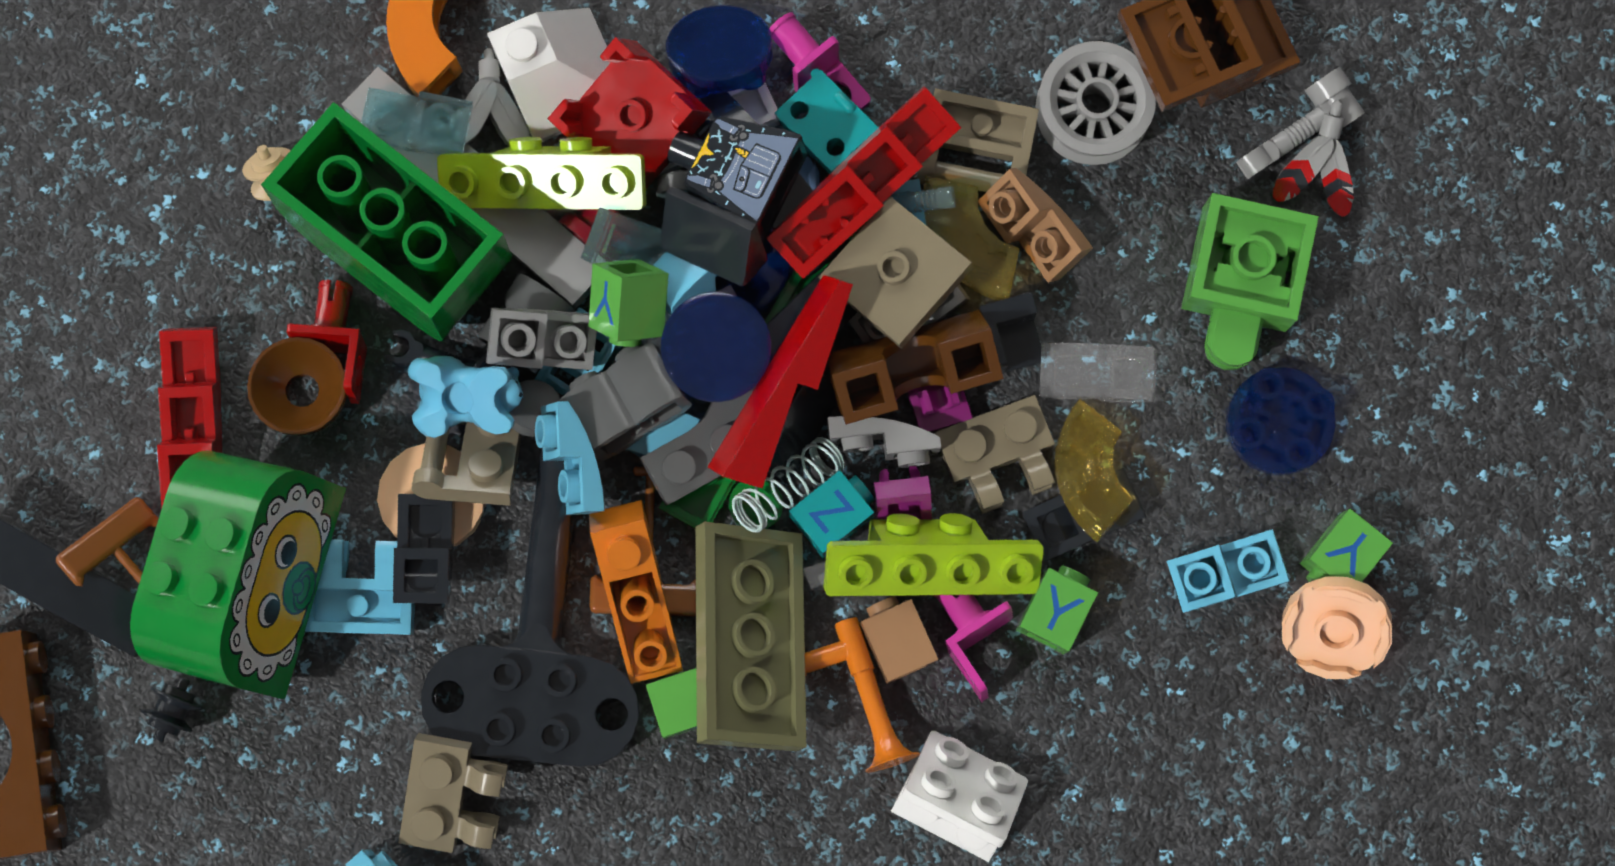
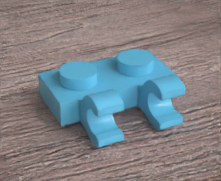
[305,539,415,635]

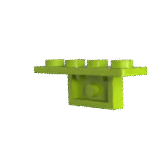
[437,137,646,210]
[824,513,1044,596]

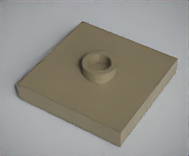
[819,196,974,349]

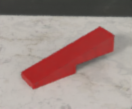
[708,275,853,489]

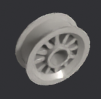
[1035,41,1156,165]

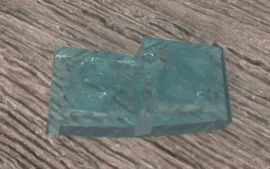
[361,87,473,155]

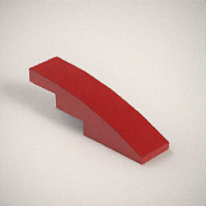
[766,86,962,279]
[157,327,222,507]

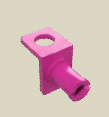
[767,12,871,110]
[933,595,1013,702]

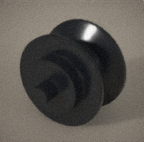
[140,677,203,742]

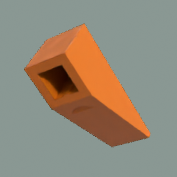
[589,500,683,684]

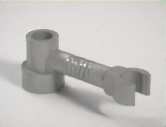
[1236,66,1365,179]

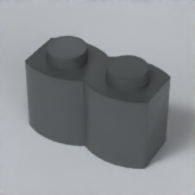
[560,342,693,461]

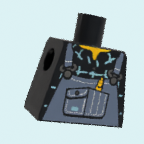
[668,116,808,244]

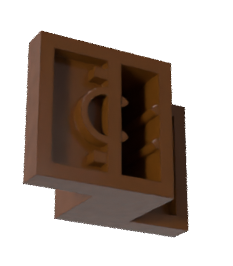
[1117,0,1300,112]

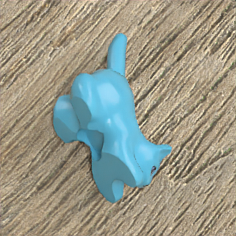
[408,356,523,438]

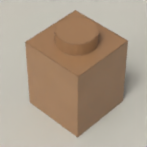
[860,596,939,685]

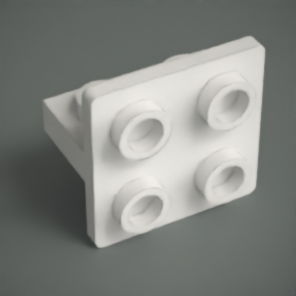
[891,731,1028,862]

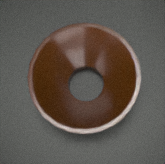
[247,337,347,436]

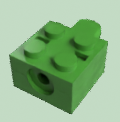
[1181,193,1319,370]

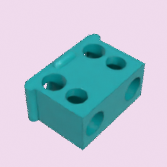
[774,69,878,175]

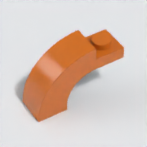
[386,0,463,108]

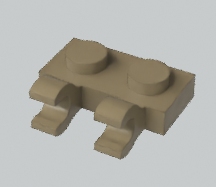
[935,395,1055,515]
[399,733,508,853]

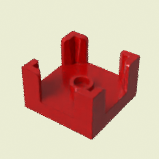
[547,37,712,189]

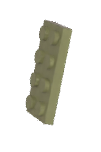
[695,521,807,751]

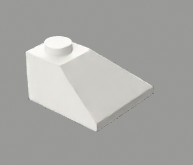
[487,8,610,142]

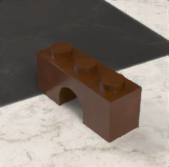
[826,310,1004,425]

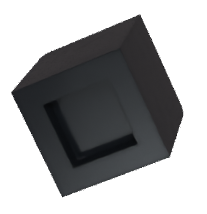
[978,292,1045,374]

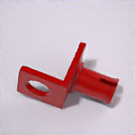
[286,280,367,404]

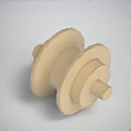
[242,145,291,201]

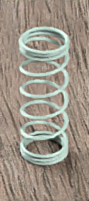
[732,437,844,533]

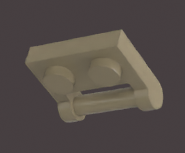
[917,88,1039,192]
[411,422,522,506]

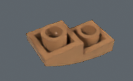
[977,168,1093,283]

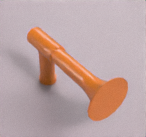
[805,617,920,773]

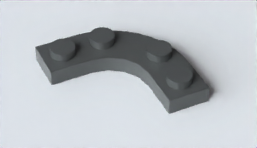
[640,285,769,506]

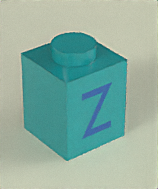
[789,470,875,559]

